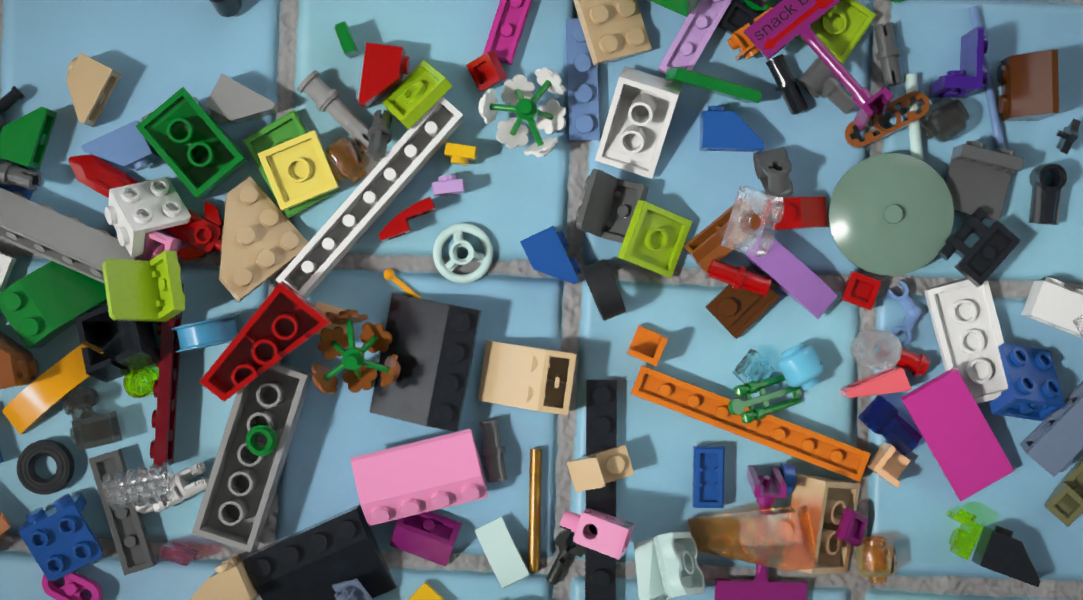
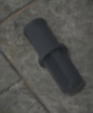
[766,54,808,115]

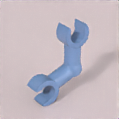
[887,281,922,346]

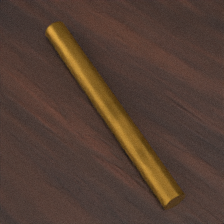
[528,448,542,572]

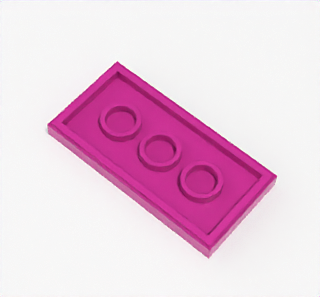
[900,367,1014,501]

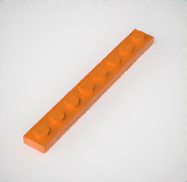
[630,365,871,482]

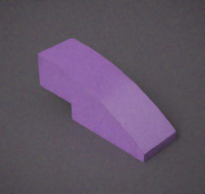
[746,232,838,319]

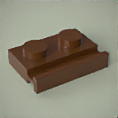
[705,265,780,339]

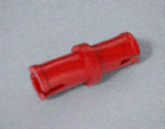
[706,258,772,297]

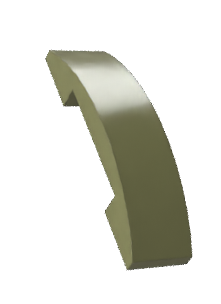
[1044,457,1083,527]

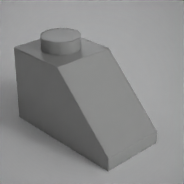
[204,74,281,125]

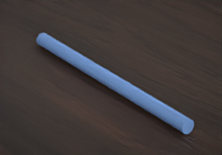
[969,6,1006,149]

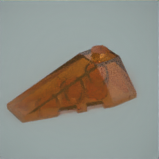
[688,505,818,571]

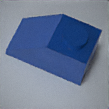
[699,106,764,152]

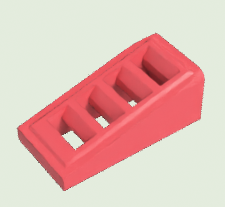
[840,366,911,398]

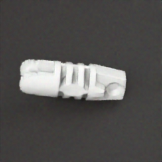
[133,462,209,515]

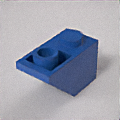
[520,226,582,284]

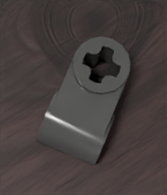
[753,147,793,200]

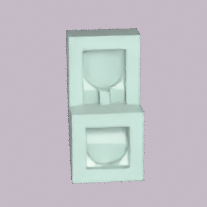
[474,517,531,589]

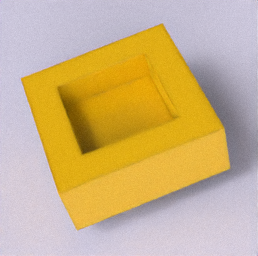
[444,142,478,166]

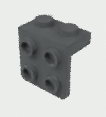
[945,141,1024,220]
[576,168,649,243]

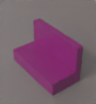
[390,511,462,566]

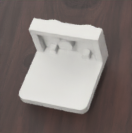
[105,178,191,257]

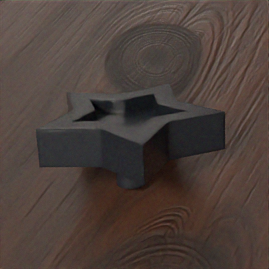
[1056,119,1081,154]

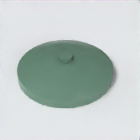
[828,153,954,276]

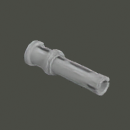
[297,70,370,151]

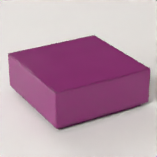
[835,508,868,547]

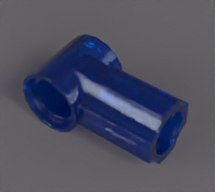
[858,395,922,456]

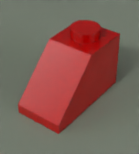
[358,42,410,108]
[764,196,828,232]

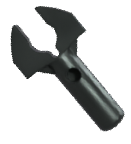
[546,530,585,585]

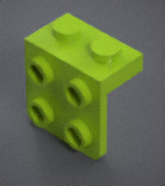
[102,250,185,322]

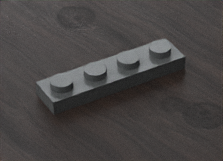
[89,449,157,576]

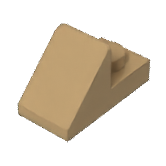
[566,444,635,492]

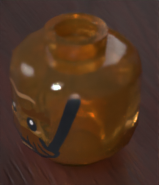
[325,137,370,184]
[856,537,897,583]

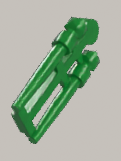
[728,374,802,423]

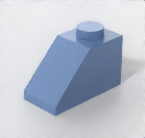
[81,120,160,171]

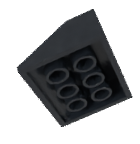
[369,293,482,432]
[242,504,397,600]

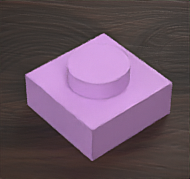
[432,174,466,197]

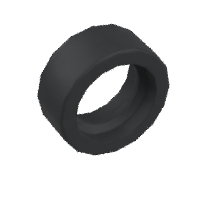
[582,259,626,321]

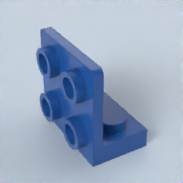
[989,343,1065,421]

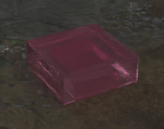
[159,541,199,566]

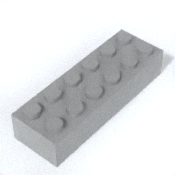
[192,362,313,553]

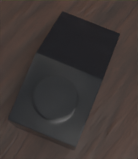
[971,525,1040,587]

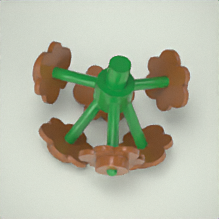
[311,309,401,394]

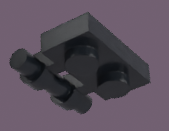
[938,207,1021,287]

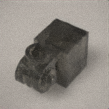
[63,387,123,451]

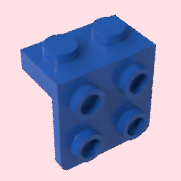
[18,492,103,581]

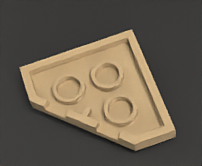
[218,177,308,302]

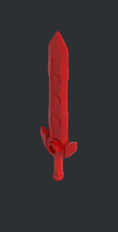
[68,155,224,260]

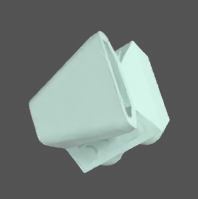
[633,532,705,600]

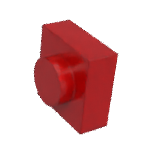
[466,50,508,92]
[840,271,881,310]

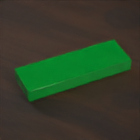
[665,67,762,103]

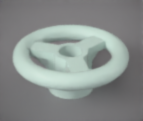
[433,223,493,284]

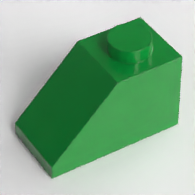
[0,107,58,170]

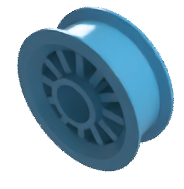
[171,315,240,353]

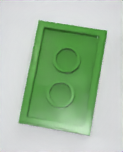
[242,110,341,220]

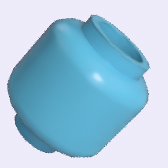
[778,343,824,390]

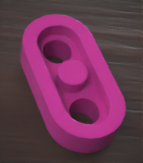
[42,571,103,600]

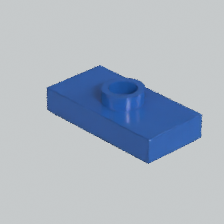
[692,446,725,508]

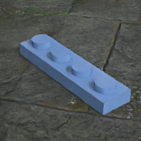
[566,18,600,142]

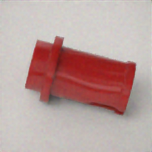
[888,345,930,377]

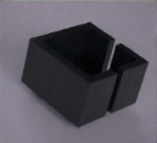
[75,305,160,383]

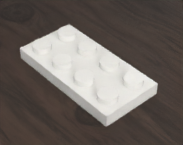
[924,279,1008,404]

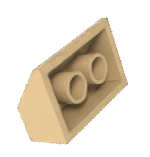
[781,474,861,574]

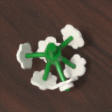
[479,68,567,157]

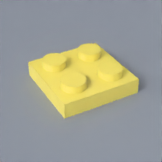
[257,130,339,211]

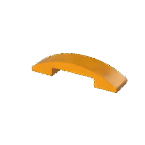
[2,344,103,435]

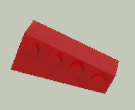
[199,280,332,402]

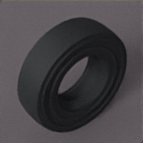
[17,440,74,495]

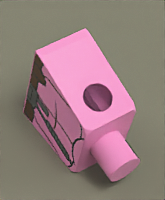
[560,509,635,559]

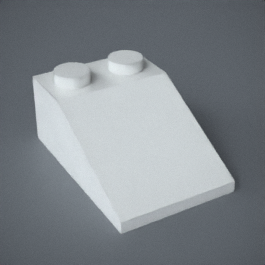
[595,66,683,179]

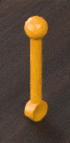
[383,268,423,299]

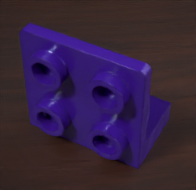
[929,26,988,98]

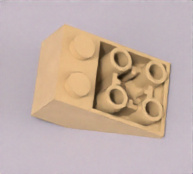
[478,340,577,415]

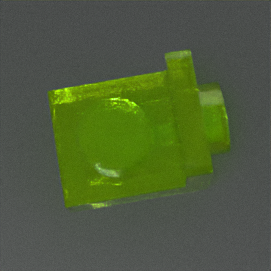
[946,508,984,560]

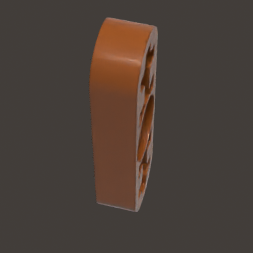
[845,91,930,149]

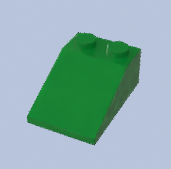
[135,87,250,199]
[0,261,107,348]

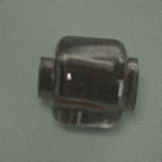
[920,97,969,143]

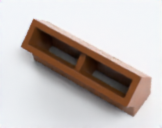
[683,198,765,273]

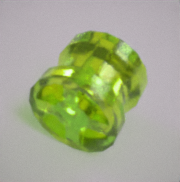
[123,367,159,398]

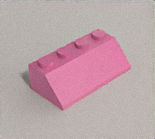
[351,429,488,526]

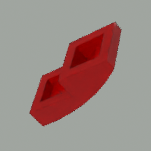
[379,197,436,242]

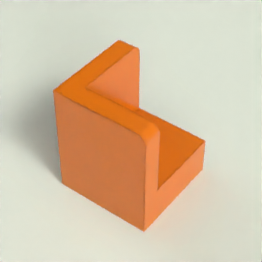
[626,325,668,366]

